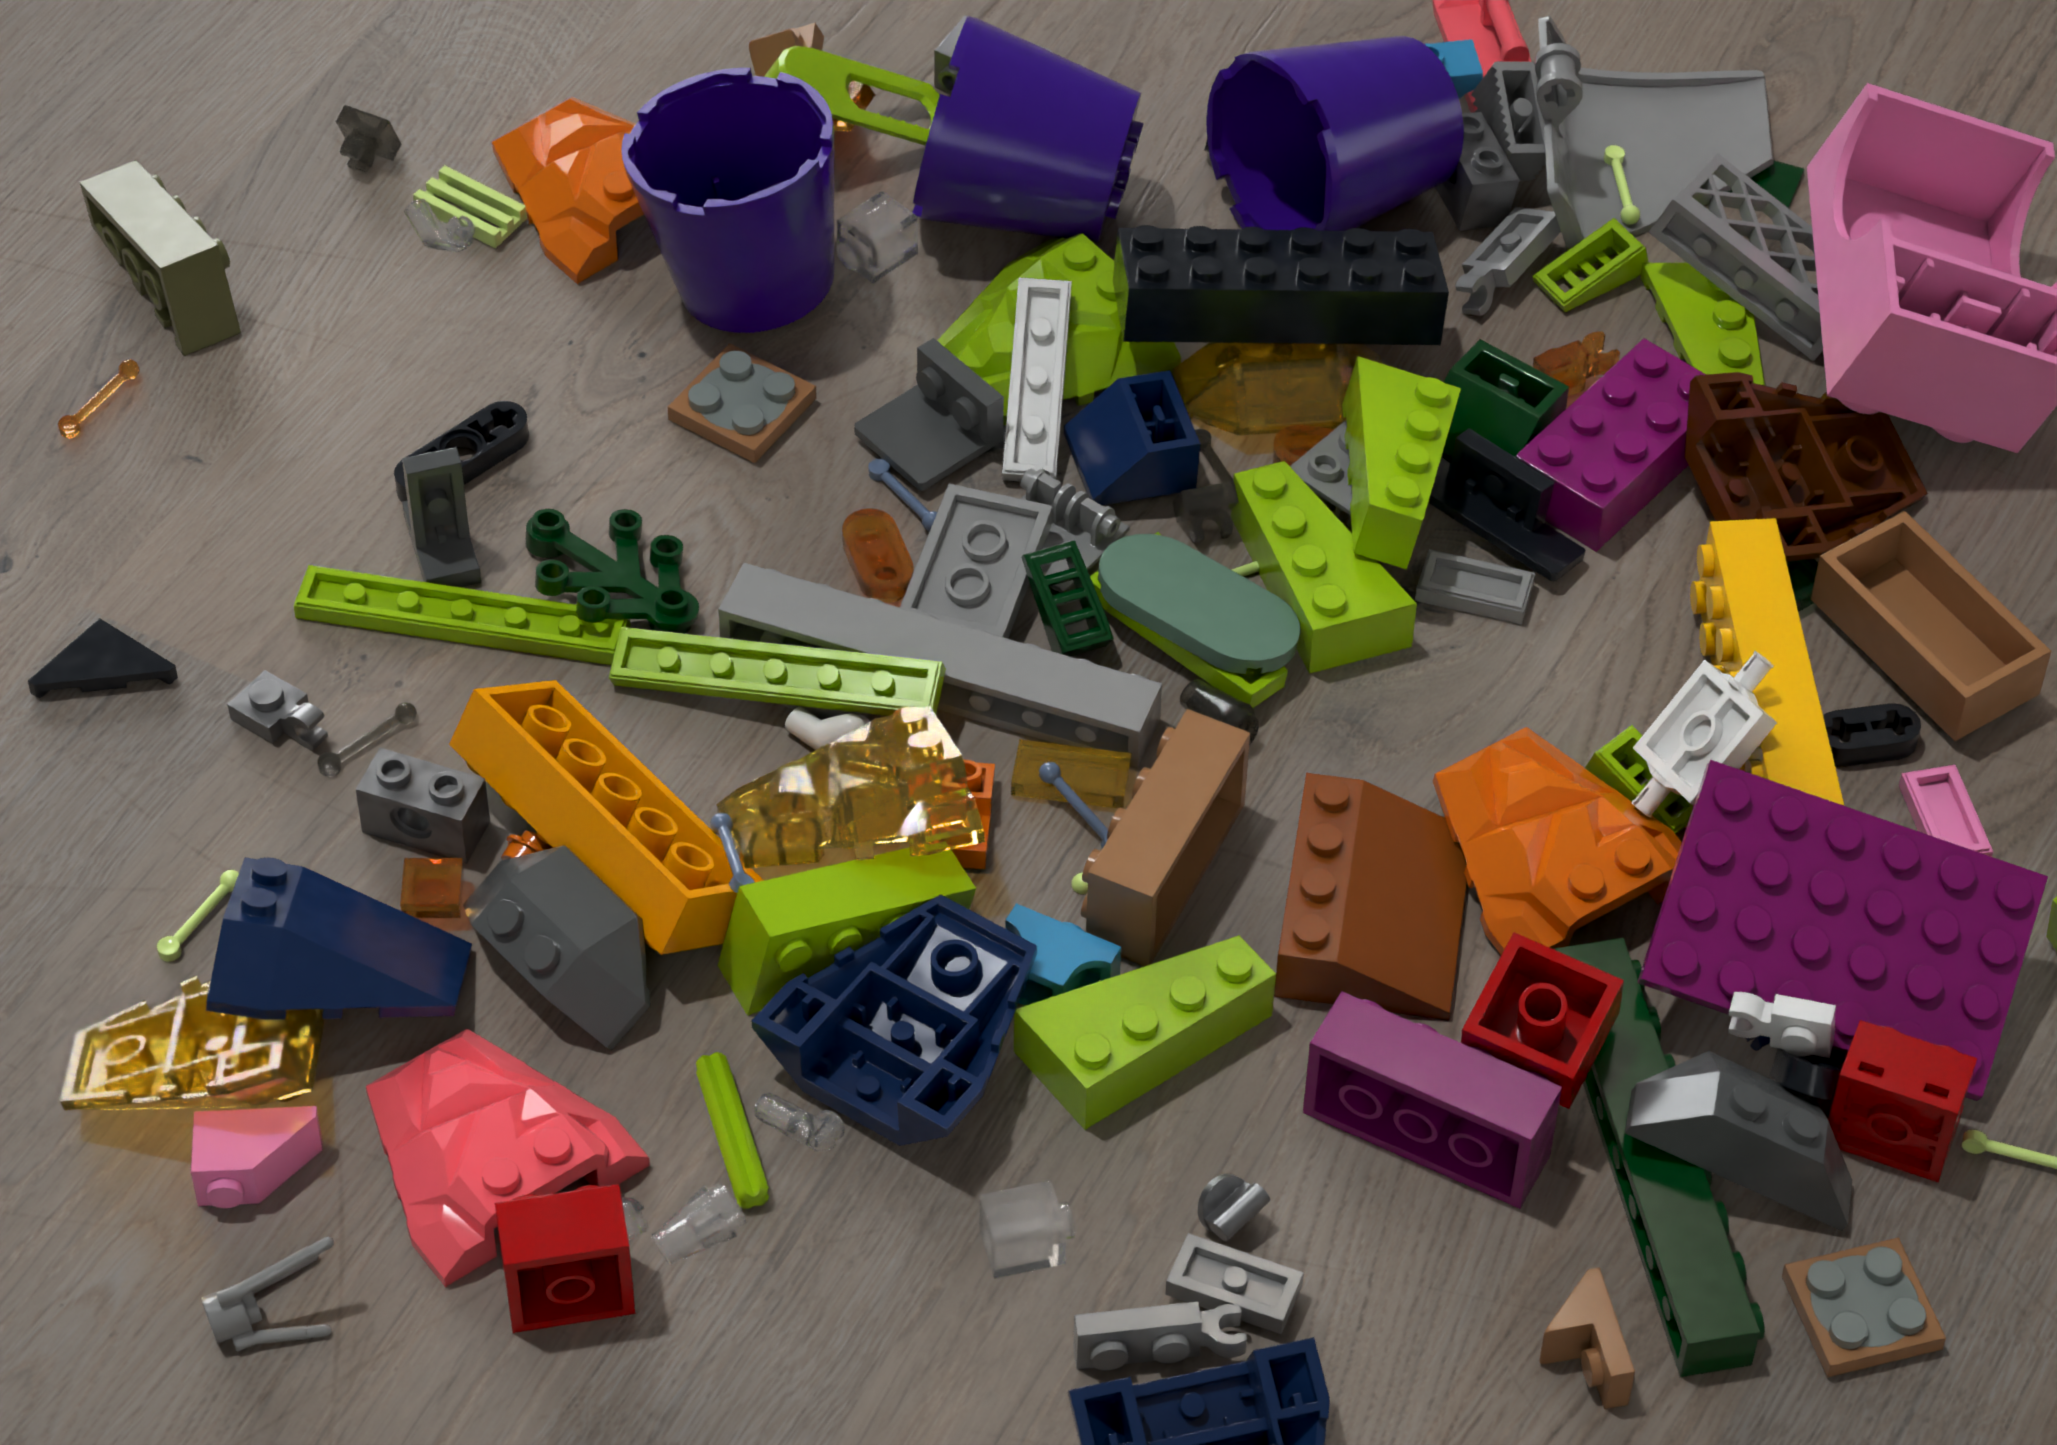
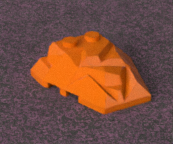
[492,97,644,284]
[1433,727,1682,955]

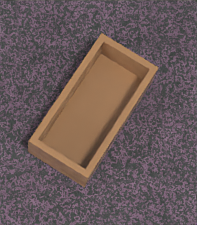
[1811,511,2052,741]
[1081,709,1250,966]

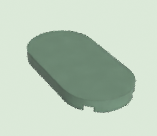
[1098,534,1300,674]

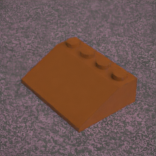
[1274,773,1467,1020]

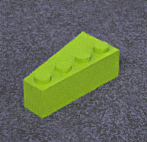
[1342,356,1461,570]
[1231,461,1417,674]
[717,839,976,1016]

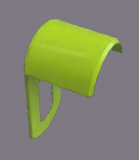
[764,46,940,146]

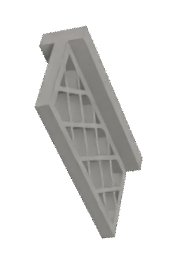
[1649,153,1823,361]

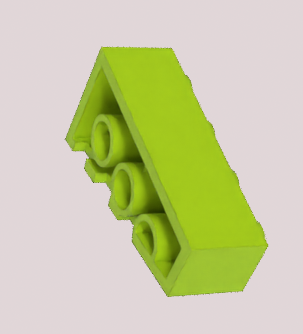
[1013,935,1276,1130]

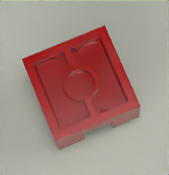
[1828,1020,1978,1183]

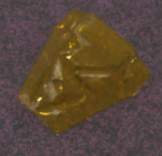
[716,706,985,868]

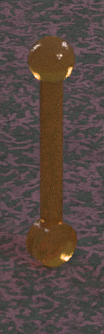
[58,359,140,438]

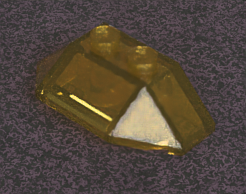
[1172,343,1382,436]

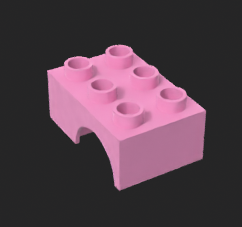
[1807,83,2057,453]

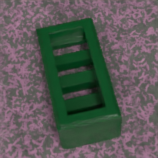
[1021,540,1114,657]

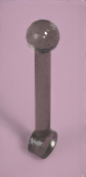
[1195,429,1233,504]
[317,702,417,777]

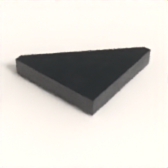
[28,618,178,698]

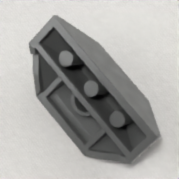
[463,845,651,1050]
[1625,1051,1852,1231]

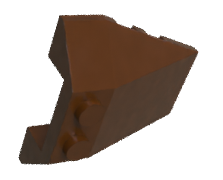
[1685,372,1928,562]

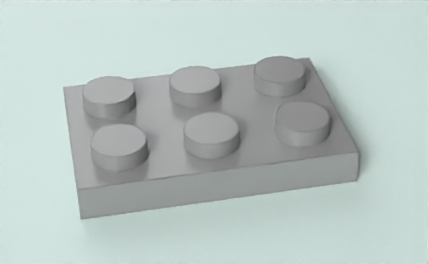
[900,483,1054,639]

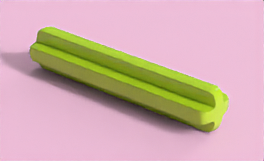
[696,1052,769,1209]

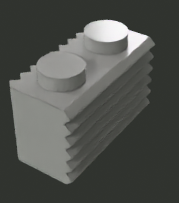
[1471,62,1546,181]

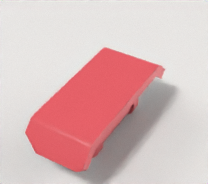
[1432,0,1532,113]

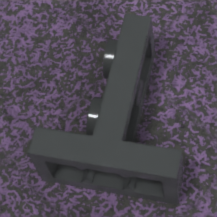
[402,447,481,587]

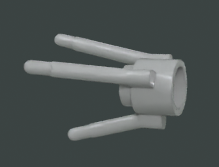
[201,1237,334,1352]

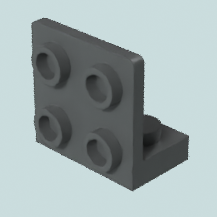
[854,338,1004,491]

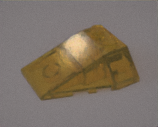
[60,975,324,1111]

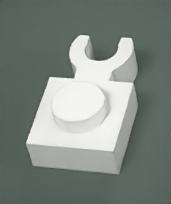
[1729,992,1836,1058]

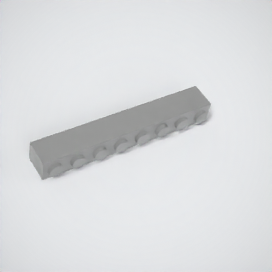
[718,563,1162,768]

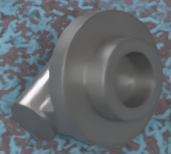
[1198,1174,1270,1241]

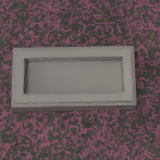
[1415,549,1535,625]

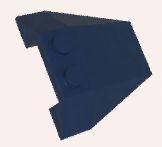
[206,857,472,1020]
[751,894,1037,1146]
[1067,1337,1330,1445]

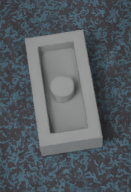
[1165,1233,1304,1334]

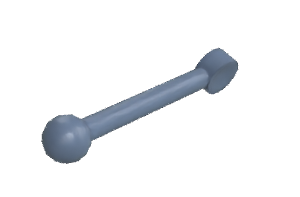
[868,459,937,532]
[1039,762,1108,848]
[710,813,755,893]

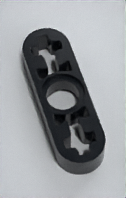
[394,401,529,502]

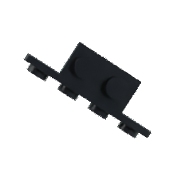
[1428,428,1585,581]

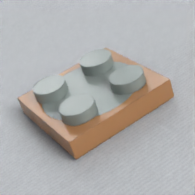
[667,343,816,463]
[1782,1237,1946,1377]

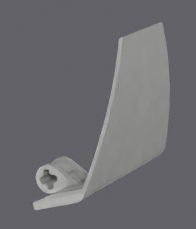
[1535,16,1774,249]

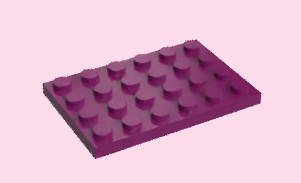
[1637,760,2048,1101]

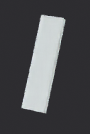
[1002,278,1072,482]

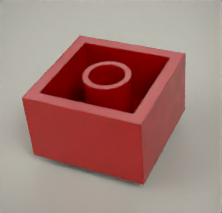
[1461,932,1624,1110]
[495,1184,636,1333]

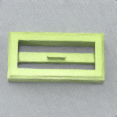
[413,165,527,249]

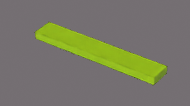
[293,565,631,665]
[609,627,946,721]

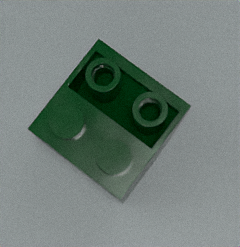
[1441,339,1569,462]

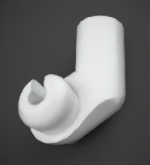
[785,706,872,756]

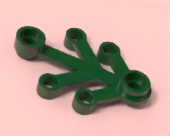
[525,509,699,634]

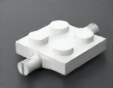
[1631,651,1777,818]

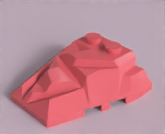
[366,1028,650,1287]

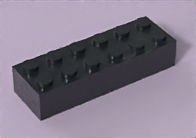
[1113,225,1449,345]

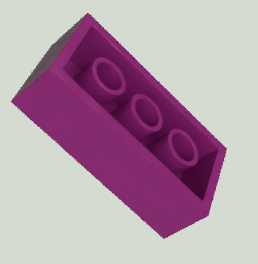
[1515,338,1706,552]
[1303,991,1562,1209]

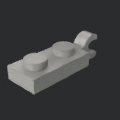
[1455,207,1561,315]
[1073,1301,1247,1370]

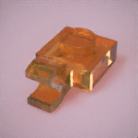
[1532,331,1620,396]

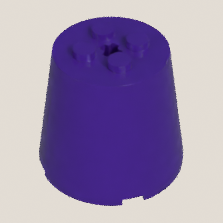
[912,16,1144,243]
[1206,36,1464,231]
[621,68,834,333]

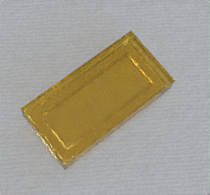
[1011,739,1132,809]

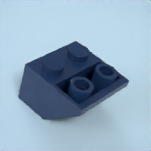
[1064,370,1201,506]

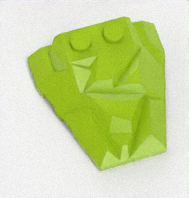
[937,233,1181,426]

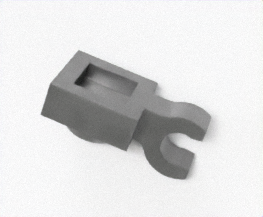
[227,670,328,750]

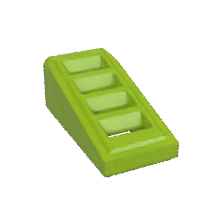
[1532,218,1649,312]
[1585,725,1693,834]

